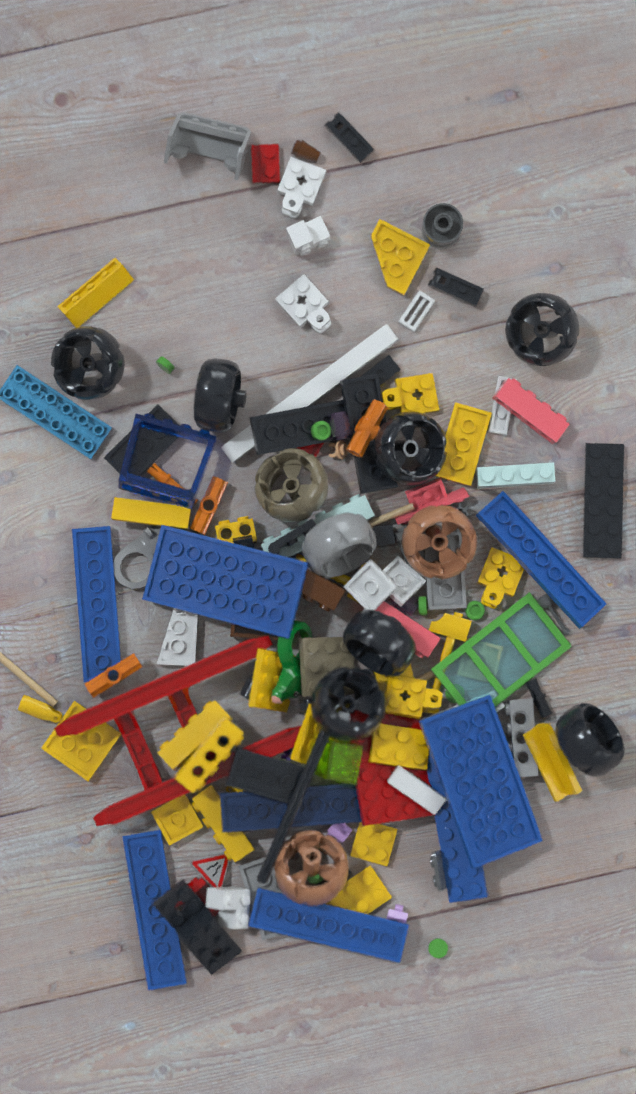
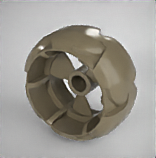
[254,448,328,523]

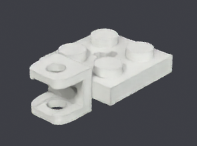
[277,157,326,218]
[275,274,332,334]

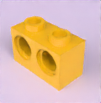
[215,516,257,543]

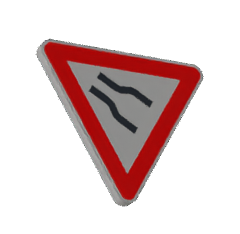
[190,854,229,887]

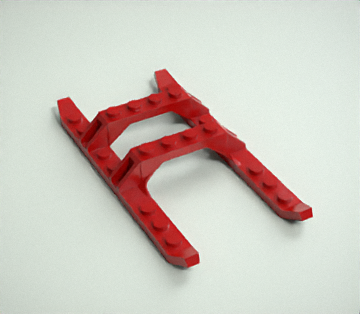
[54,636,302,826]

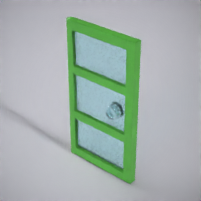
[430,592,572,707]

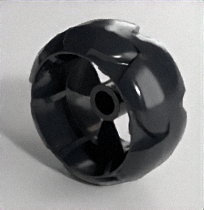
[505,293,580,366]
[51,326,125,400]
[194,358,247,433]
[374,412,447,485]
[343,609,416,677]
[311,667,386,742]
[555,703,625,777]

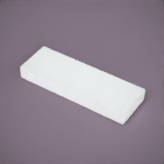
[488,376,517,436]
[387,765,446,815]

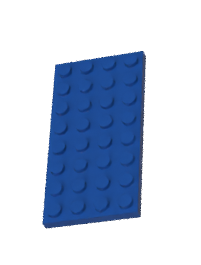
[143,525,309,638]
[419,695,543,869]

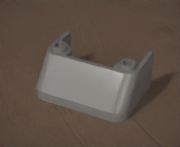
[163,113,251,180]

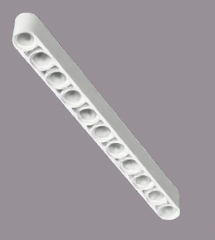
[221,324,399,463]

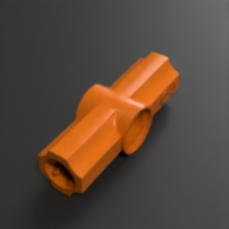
[346,399,388,458]
[190,476,228,535]
[85,653,143,698]

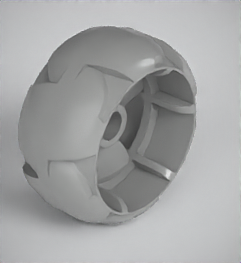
[302,512,377,577]

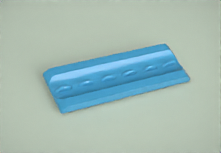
[0,365,112,459]

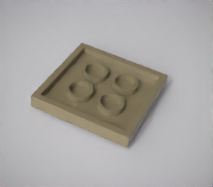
[299,637,355,697]

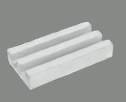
[398,290,435,333]

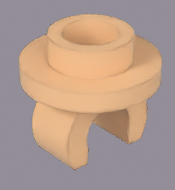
[329,440,348,459]

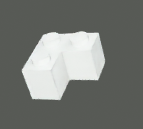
[286,216,330,256]
[206,887,251,929]

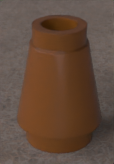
[291,140,320,162]

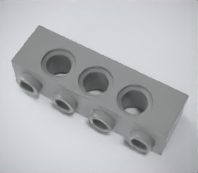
[505,699,538,777]

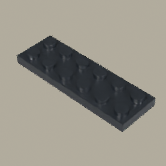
[340,374,398,494]
[249,400,350,455]
[582,443,624,559]

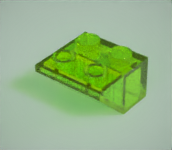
[314,737,363,784]

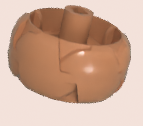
[402,505,477,579]
[274,830,349,906]

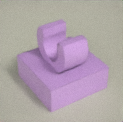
[327,823,352,843]
[386,904,408,923]

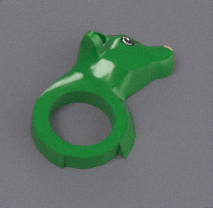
[272,620,313,704]

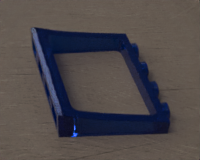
[118,413,217,510]

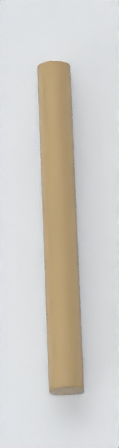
[0,652,58,707]

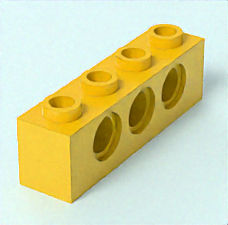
[174,716,244,793]

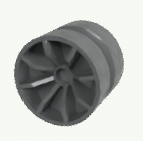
[422,203,463,249]

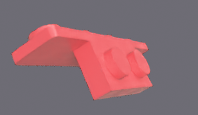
[394,478,469,525]

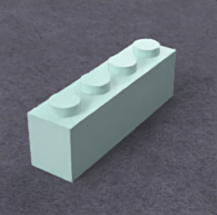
[476,462,555,489]

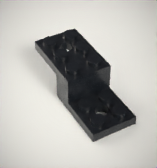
[152,879,242,975]

